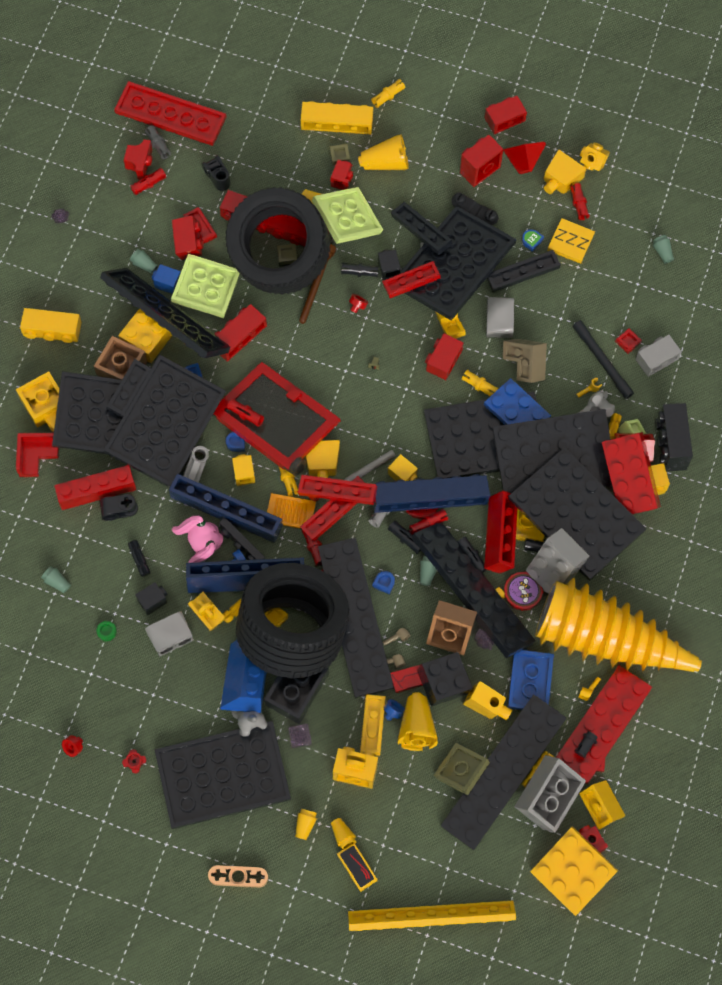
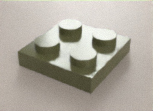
[434,743,490,796]

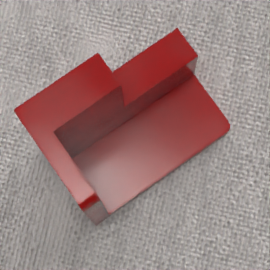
[16,433,59,477]

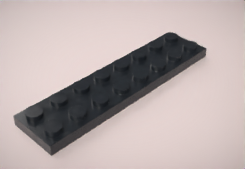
[100,268,230,358]
[411,522,536,658]
[318,537,394,698]
[440,694,567,851]

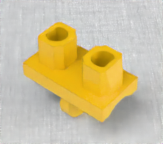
[188,592,225,631]

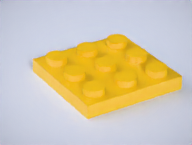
[530,826,618,916]

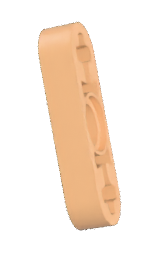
[208,865,268,888]

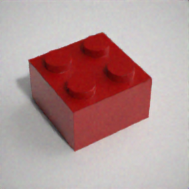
[460,135,503,187]

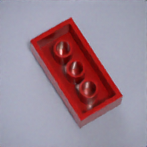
[602,432,661,514]

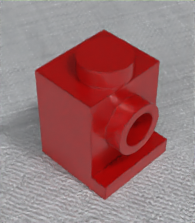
[331,160,354,190]
[579,825,608,853]

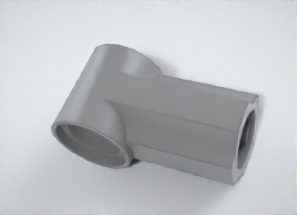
[183,446,209,483]

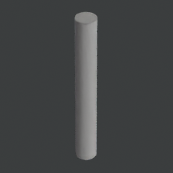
[344,450,396,481]

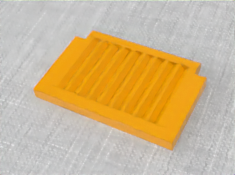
[267,493,316,529]

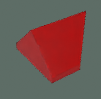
[503,142,546,174]

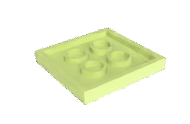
[312,187,383,244]
[171,254,240,318]

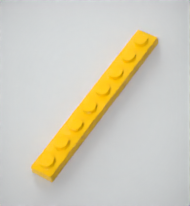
[348,901,516,931]

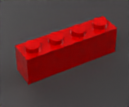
[54,465,136,510]
[484,491,518,574]

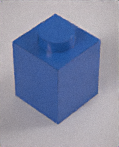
[152,264,181,294]

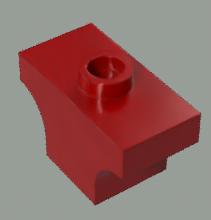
[124,139,153,180]

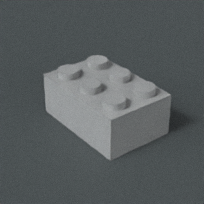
[526,528,589,594]
[514,755,586,833]

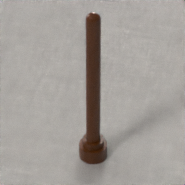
[299,244,337,324]

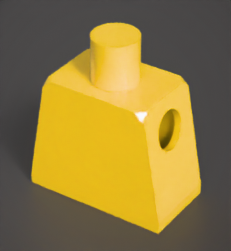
[544,150,586,194]
[303,440,340,478]
[463,681,512,720]

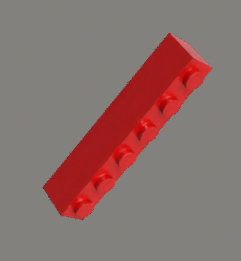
[220,190,329,246]

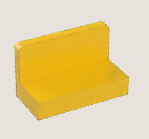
[579,780,625,830]

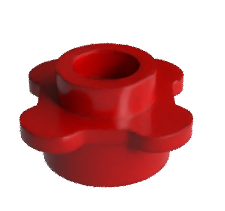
[122,749,147,774]

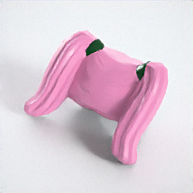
[172,516,223,563]

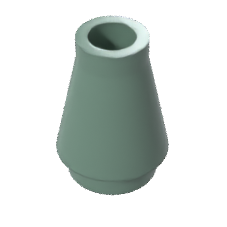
[653,235,674,264]
[130,249,158,274]
[419,556,437,586]
[41,566,71,594]

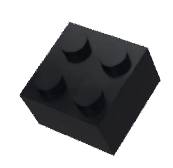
[417,652,473,707]

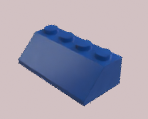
[220,640,267,713]

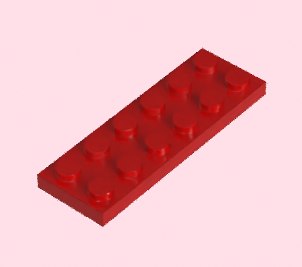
[114,81,227,146]
[556,665,652,785]

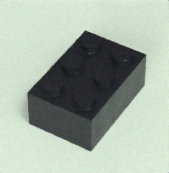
[655,403,693,471]
[264,667,329,724]

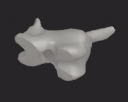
[578,391,615,417]
[231,711,268,737]

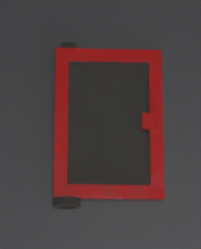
[213,362,341,476]

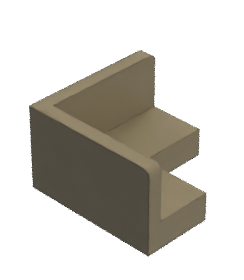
[503,339,547,383]

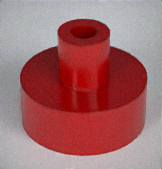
[349,294,368,313]
[62,735,83,757]

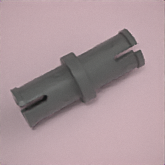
[145,125,171,159]

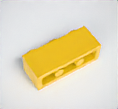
[20,308,82,343]

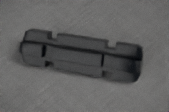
[128,540,150,577]

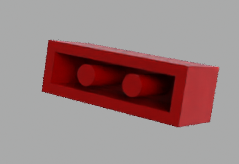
[215,304,267,362]

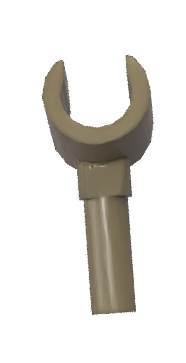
[382,628,411,646]
[387,654,406,668]

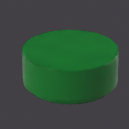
[96,621,117,641]

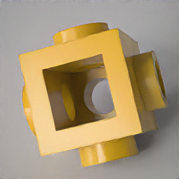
[580,143,610,171]

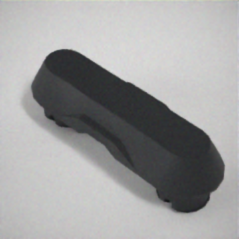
[452,192,499,225]

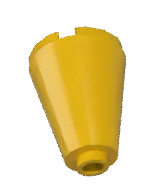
[358,134,409,170]
[397,692,438,751]

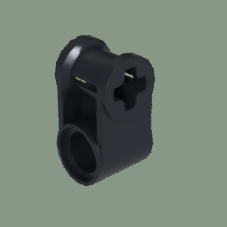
[201,155,231,191]
[99,494,138,521]

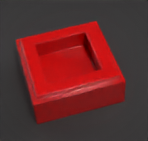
[615,328,642,354]

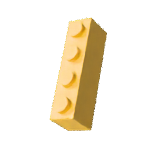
[301,101,373,135]

